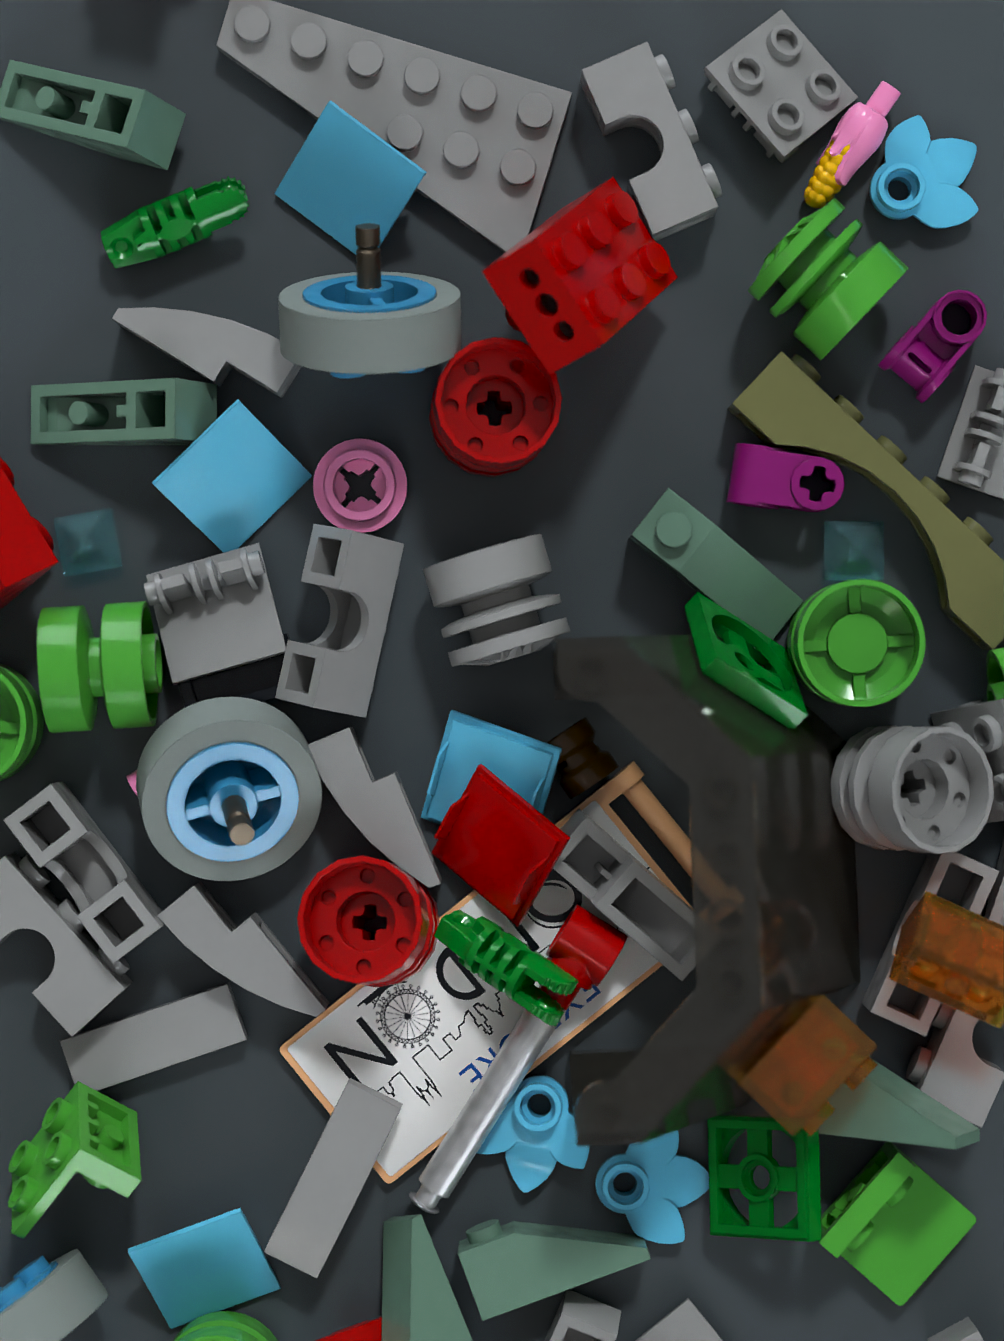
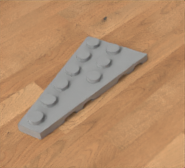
[216,0,572,253]

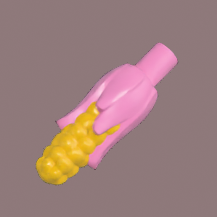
[804,81,901,208]

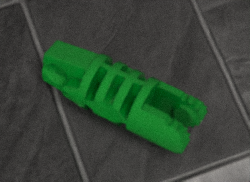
[101,176,249,269]
[434,910,578,1027]

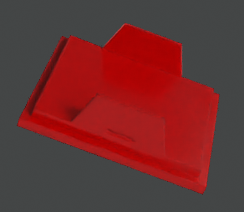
[431,764,570,927]

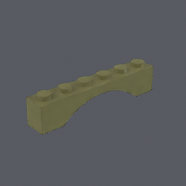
[728,351,1004,650]

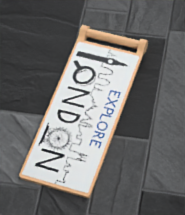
[280,761,745,1184]

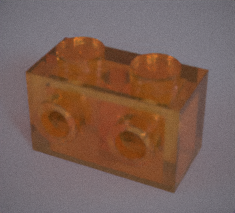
[889,891,1004,1029]
[738,994,878,1137]

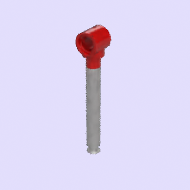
[409,904,628,1214]

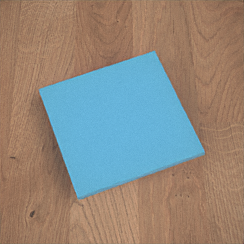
[274,100,427,255]
[152,399,312,553]
[421,710,562,825]
[128,1207,281,1329]

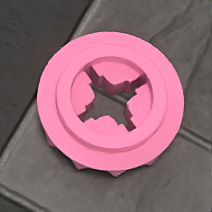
[313,439,407,533]

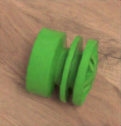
[748,198,909,361]

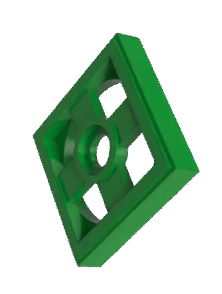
[684,592,808,729]
[707,1114,822,1242]

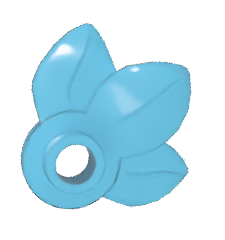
[869,115,979,229]
[477,1075,590,1193]
[595,1126,709,1244]

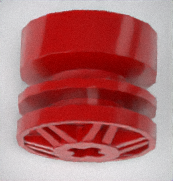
[429,337,562,477]
[297,855,439,987]

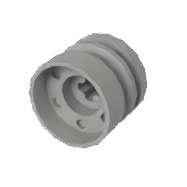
[423,534,571,667]
[830,725,994,854]

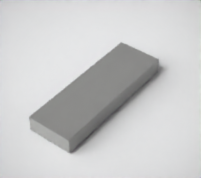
[60,982,248,1091]

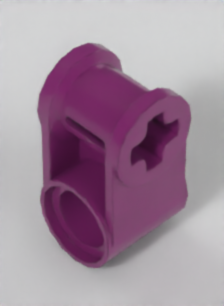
[877,290,987,404]
[726,443,844,512]

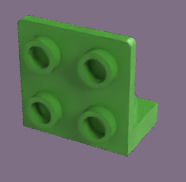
[8,1081,142,1239]
[818,1141,976,1306]

